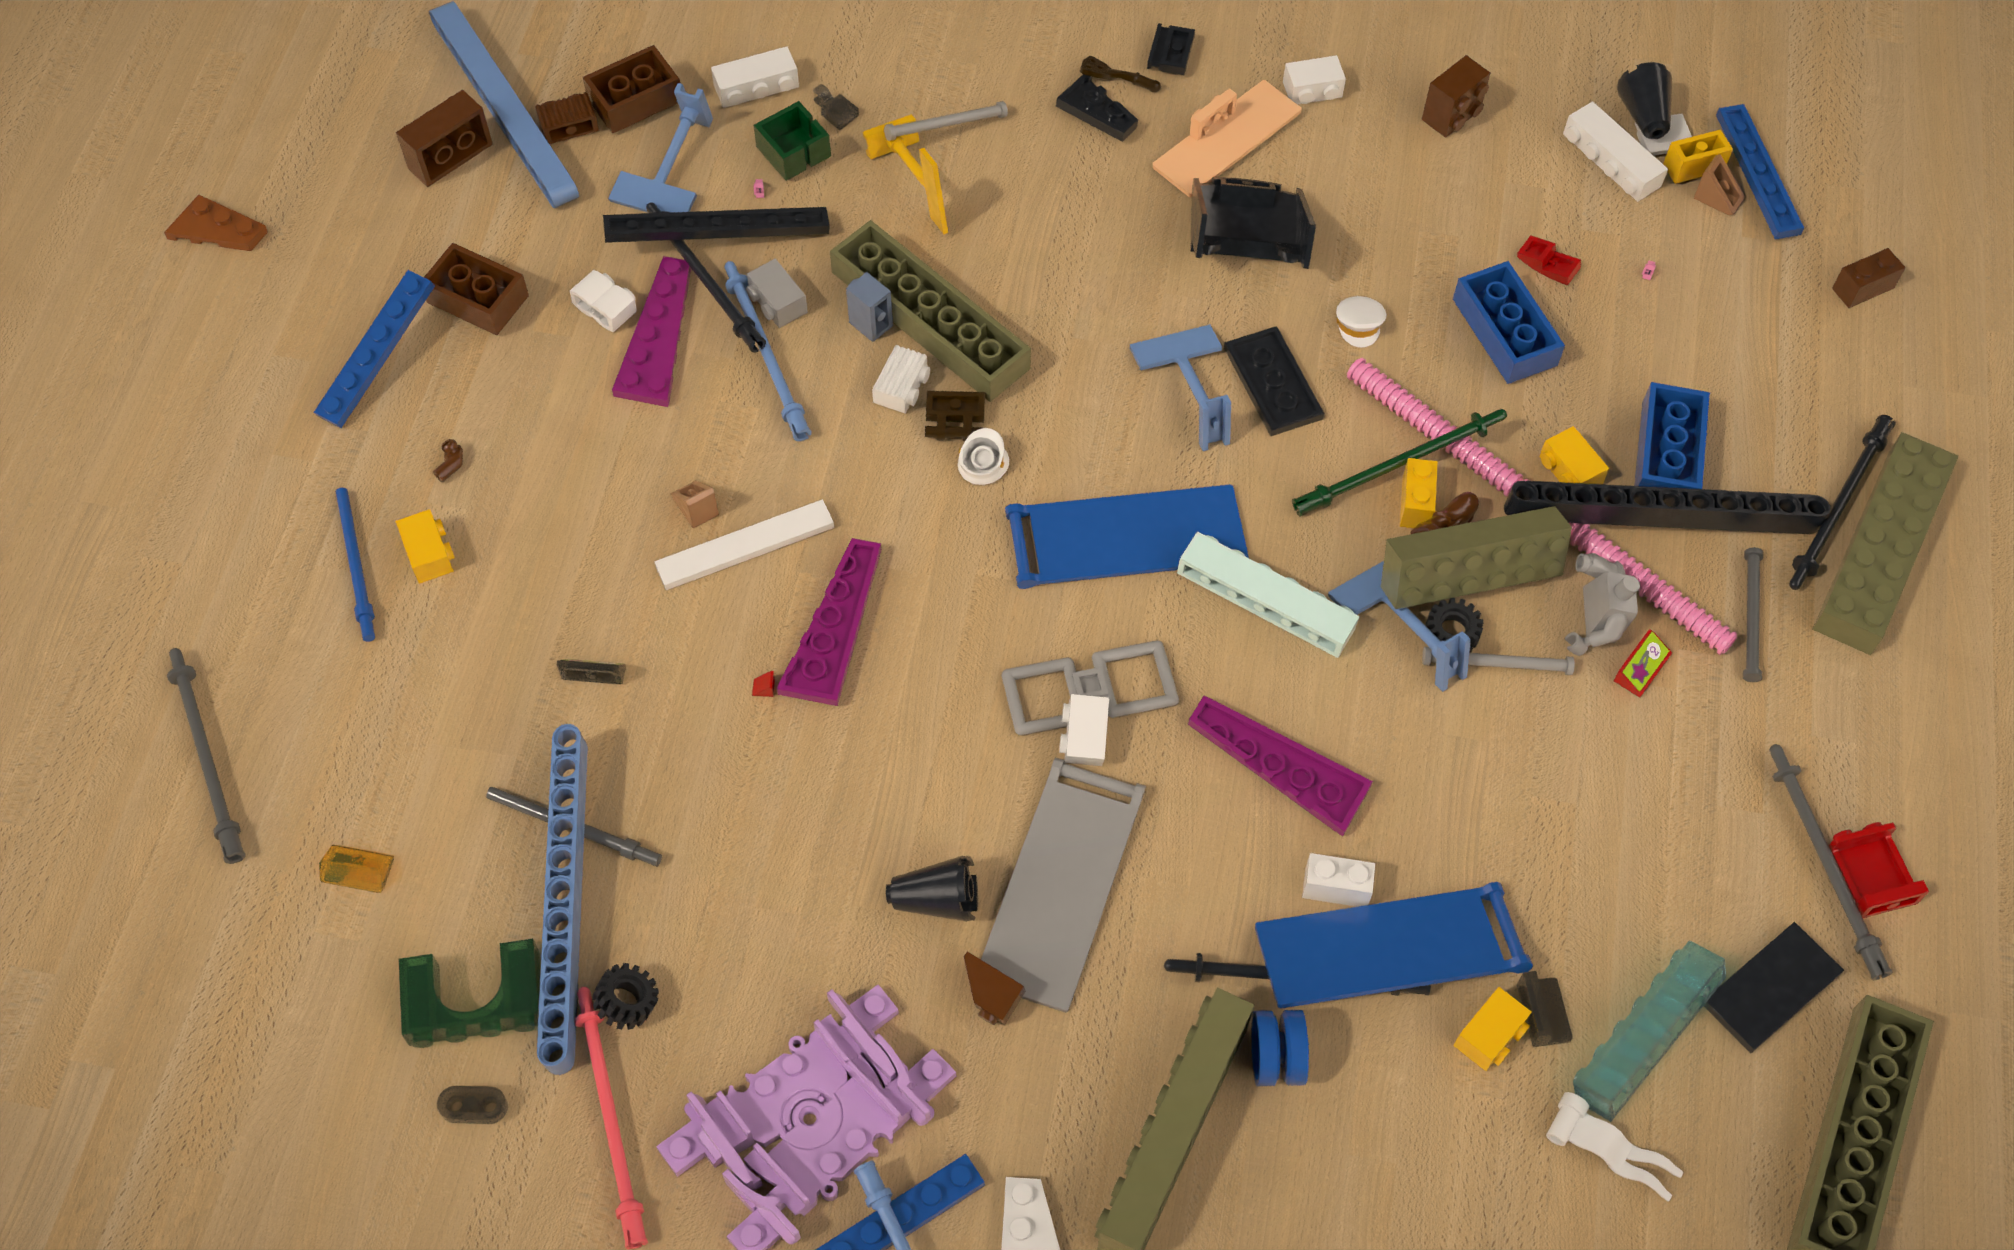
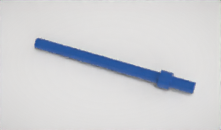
[335,487,375,642]

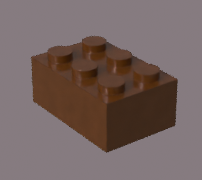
[582,45,680,134]
[396,89,493,187]
[424,243,529,335]

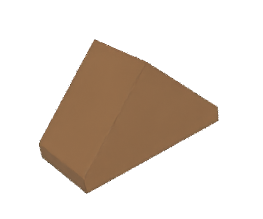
[1694,154,1745,215]
[670,480,719,529]

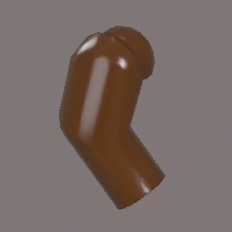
[433,439,463,482]

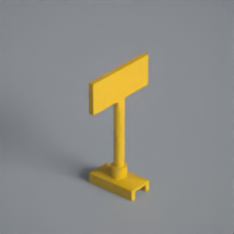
[862,114,948,235]

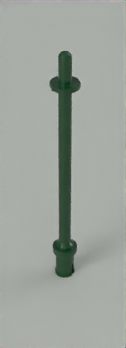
[1292,409,1507,517]

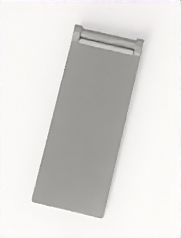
[981,757,1146,1013]

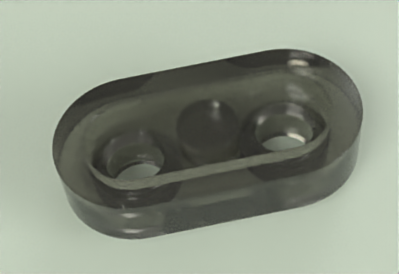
[437,1086,508,1124]

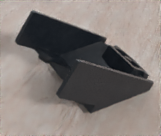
[1190,177,1316,269]

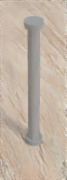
[884,101,1008,141]
[1422,647,1575,675]

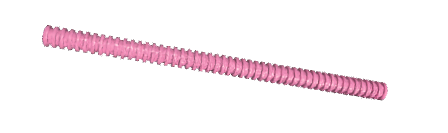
[1347,358,1737,655]

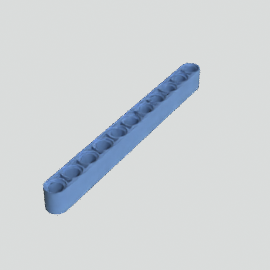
[429,1,579,208]
[537,724,588,1075]

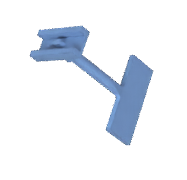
[608,83,713,213]
[1130,325,1231,451]
[1328,561,1470,692]

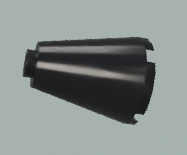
[1617,62,1672,139]
[886,856,978,922]

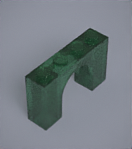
[399,938,541,1048]

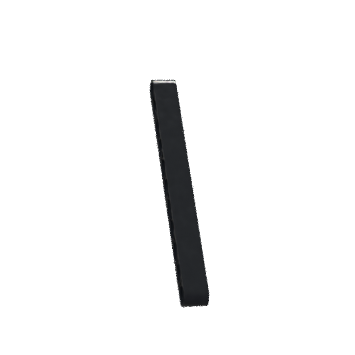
[1504,480,1831,534]

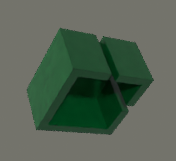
[753,101,831,181]

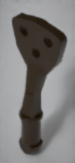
[1080,56,1161,93]

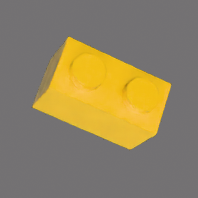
[1663,129,1733,184]
[1539,426,1610,484]
[1400,458,1438,528]
[395,509,455,584]
[1453,987,1532,1071]

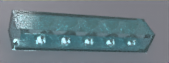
[1573,940,1726,1122]

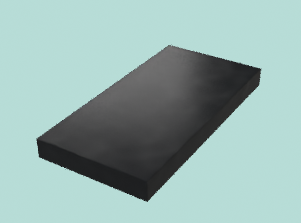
[1224,326,1325,436]
[1701,922,1844,1053]

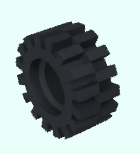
[1425,598,1484,653]
[592,963,659,1030]

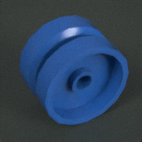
[1251,1010,1309,1086]

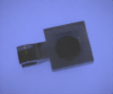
[813,84,859,130]

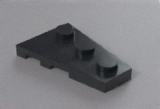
[1056,74,1138,142]

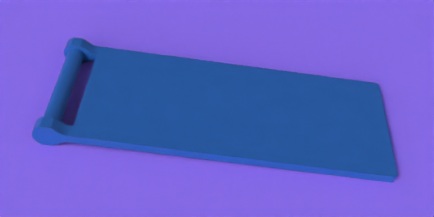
[1005,484,1249,589]
[1255,882,1533,1009]

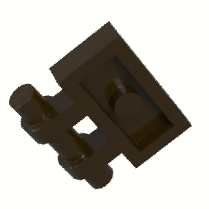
[925,391,985,441]

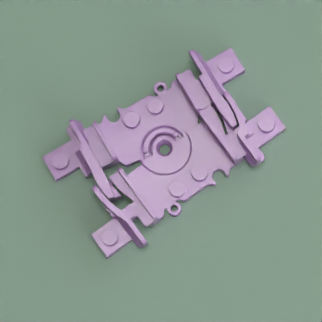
[656,985,956,1250]

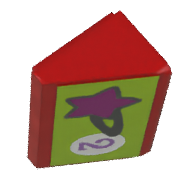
[1614,629,1672,698]

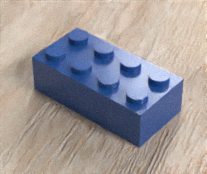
[1453,261,1565,384]
[1634,382,1710,489]

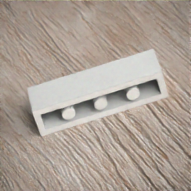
[1563,101,1668,202]

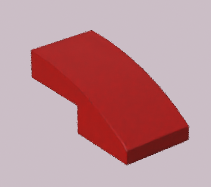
[1517,235,1581,286]

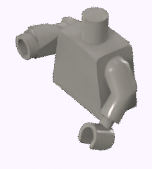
[1565,553,1640,656]

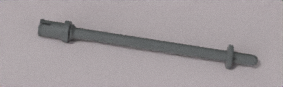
[167,648,245,864]
[1769,744,1893,980]

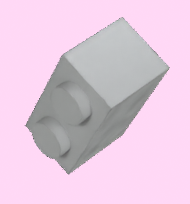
[746,258,808,328]

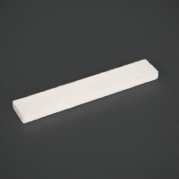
[654,499,834,590]

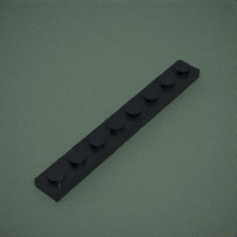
[603,207,830,243]

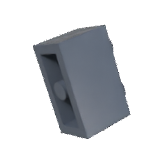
[846,272,893,342]

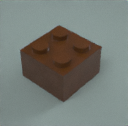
[1422,55,1491,138]

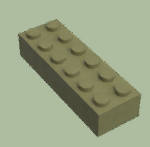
[1381,506,1572,609]

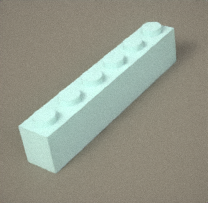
[1177,532,1360,658]

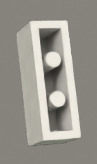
[711,46,799,108]

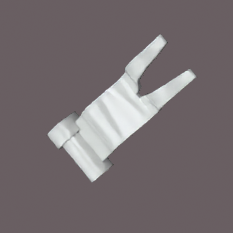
[1546,1092,1684,1202]

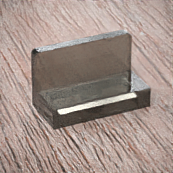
[1517,971,1573,1047]

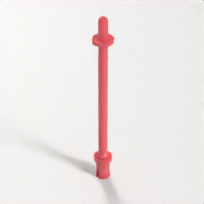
[574,987,648,1249]

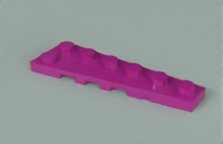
[612,256,691,407]
[777,538,882,706]
[1188,695,1373,836]

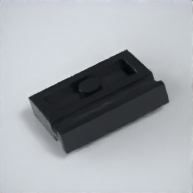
[1147,23,1195,75]

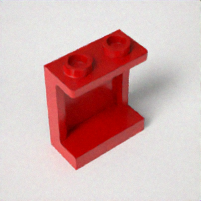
[1828,822,1929,918]

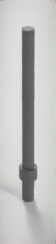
[486,787,662,867]

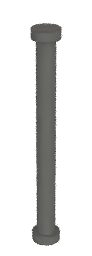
[1743,547,1763,682]

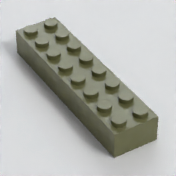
[830,220,1031,402]
[1812,432,1959,655]
[1094,987,1255,1250]
[1787,995,1934,1250]

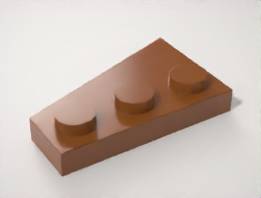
[164,194,268,251]

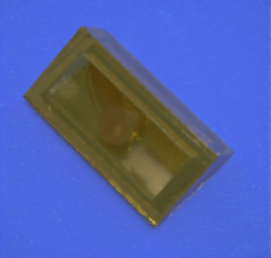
[319,844,394,893]

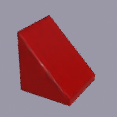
[752,671,775,697]

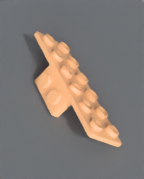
[1152,80,1302,197]

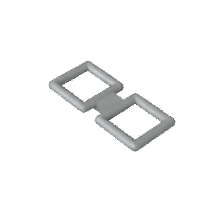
[1001,640,1179,735]

